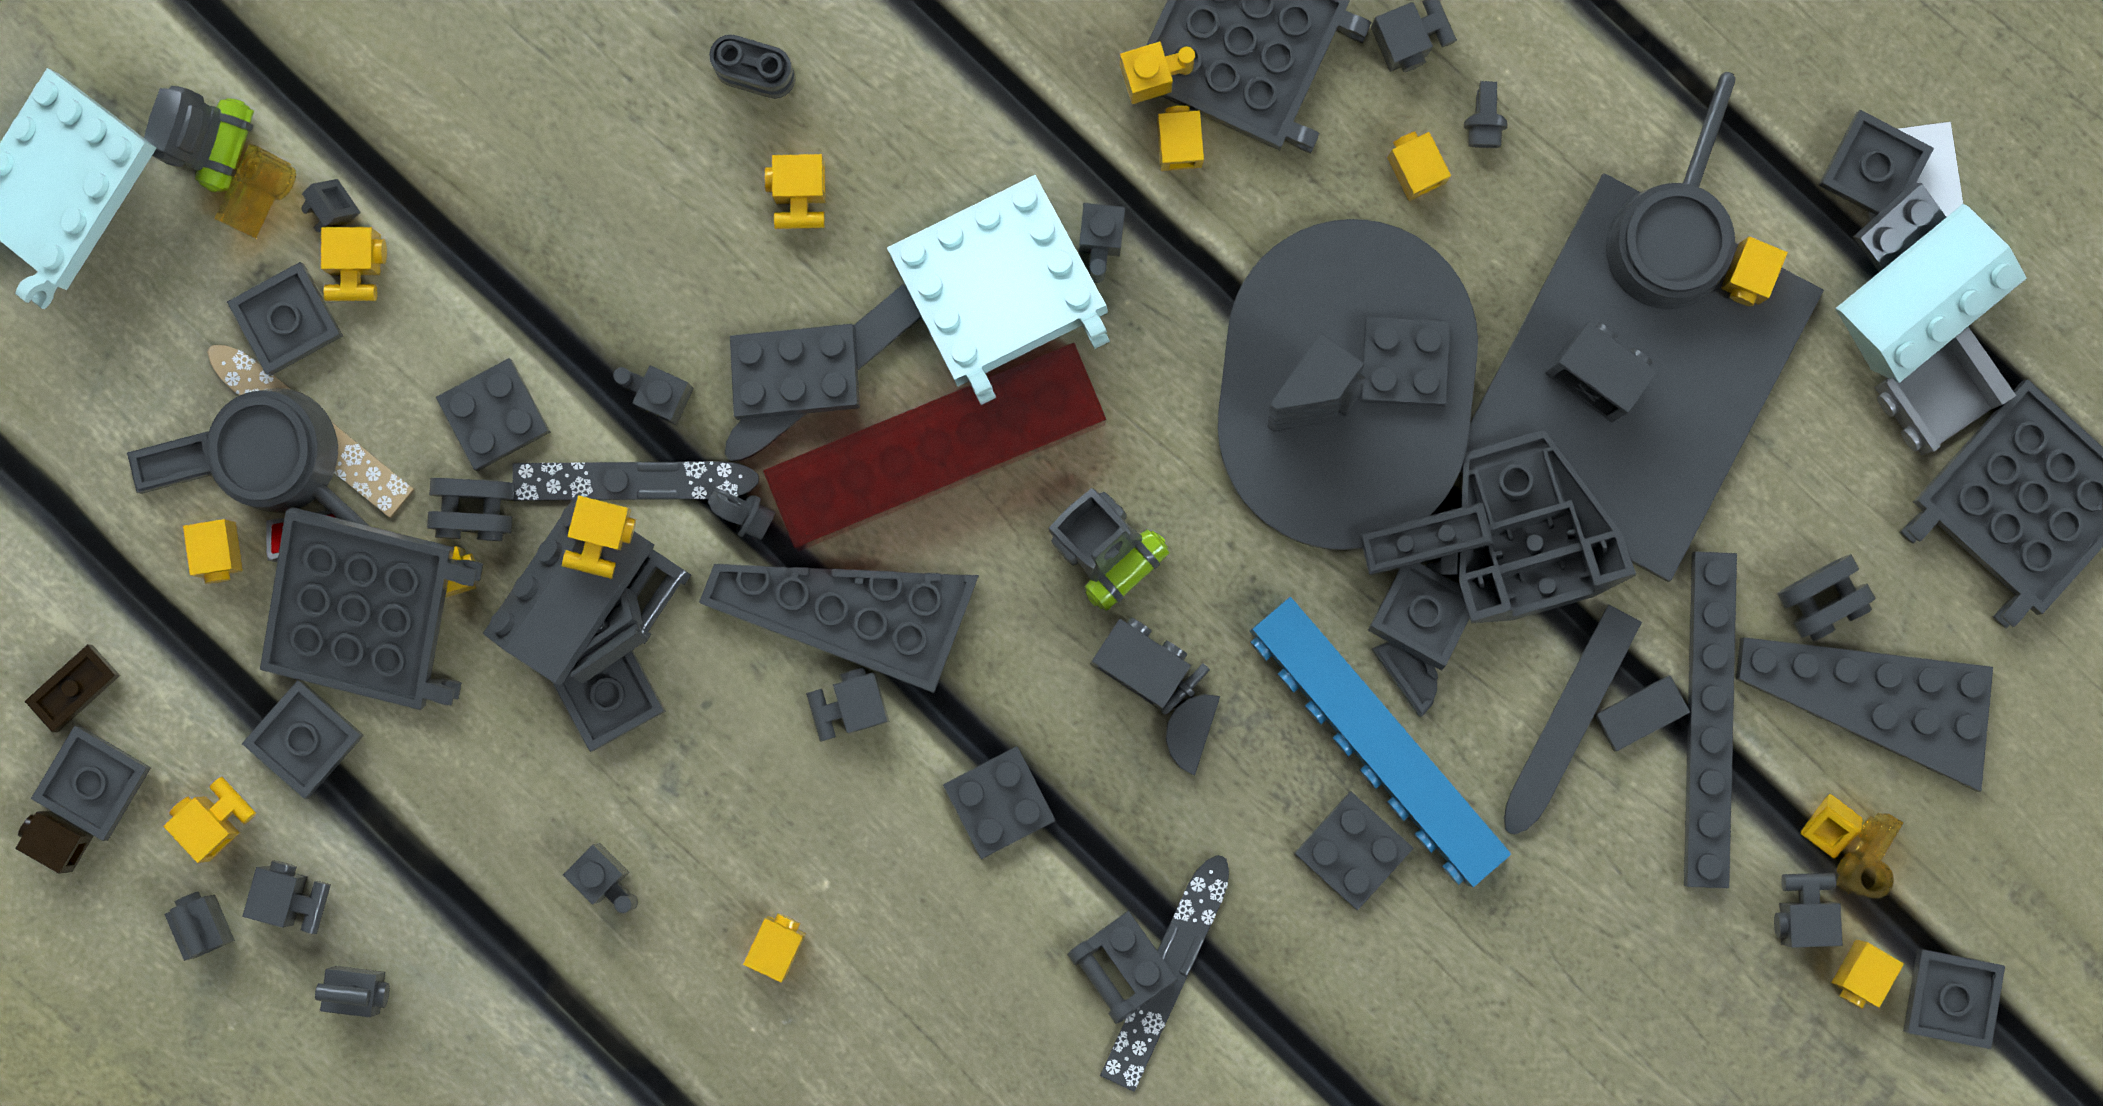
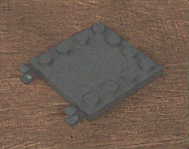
[1147,0,1372,154]
[1900,379,2103,628]
[260,507,483,710]

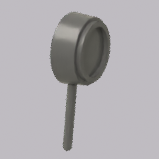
[1606,72,1736,309]
[206,388,369,526]

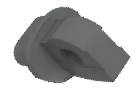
[1464,81,1508,148]
[708,487,775,540]

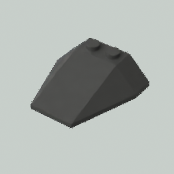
[1459,429,1636,623]

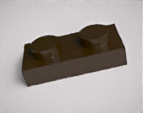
[24,644,120,732]

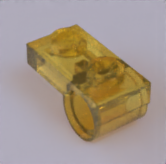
[214,144,296,238]
[1836,813,1903,898]

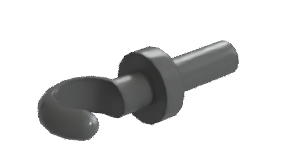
[1161,663,1210,715]

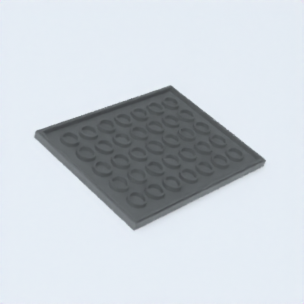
[1460,173,1824,582]

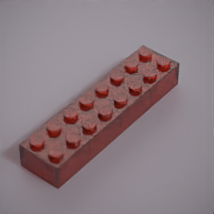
[763,343,1107,551]

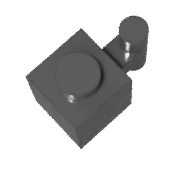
[1371,0,1457,72]
[1079,203,1125,283]
[613,365,694,426]
[806,668,890,742]
[563,843,638,913]
[242,860,331,934]
[1774,873,1843,948]
[164,891,235,961]
[315,966,390,1017]

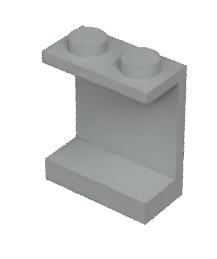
[1874,327,2016,456]

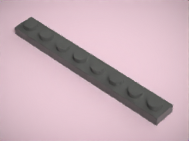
[1684,552,1737,888]

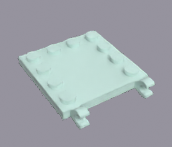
[0,68,156,309]
[887,175,1110,405]

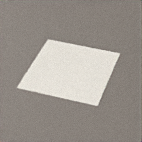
[1869,122,1963,221]

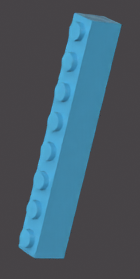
[1250,597,1511,887]

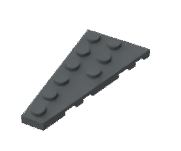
[699,564,979,693]
[1736,637,1993,792]

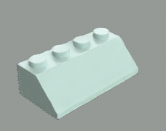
[1835,204,2027,383]

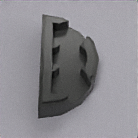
[1372,642,1438,717]
[1165,694,1220,776]

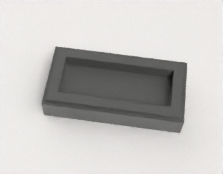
[127,431,212,494]
[1595,675,1690,751]

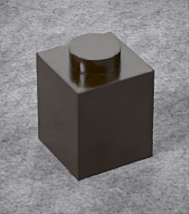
[15,811,93,874]

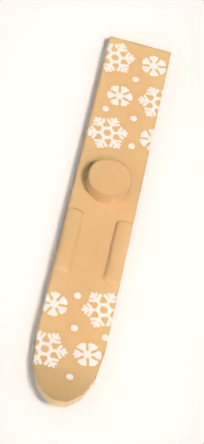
[207,345,415,518]

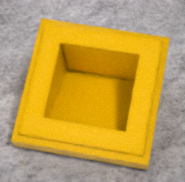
[1800,794,1863,859]

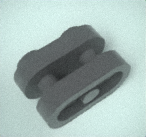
[709,35,795,99]
[427,478,515,541]
[1777,554,1876,641]

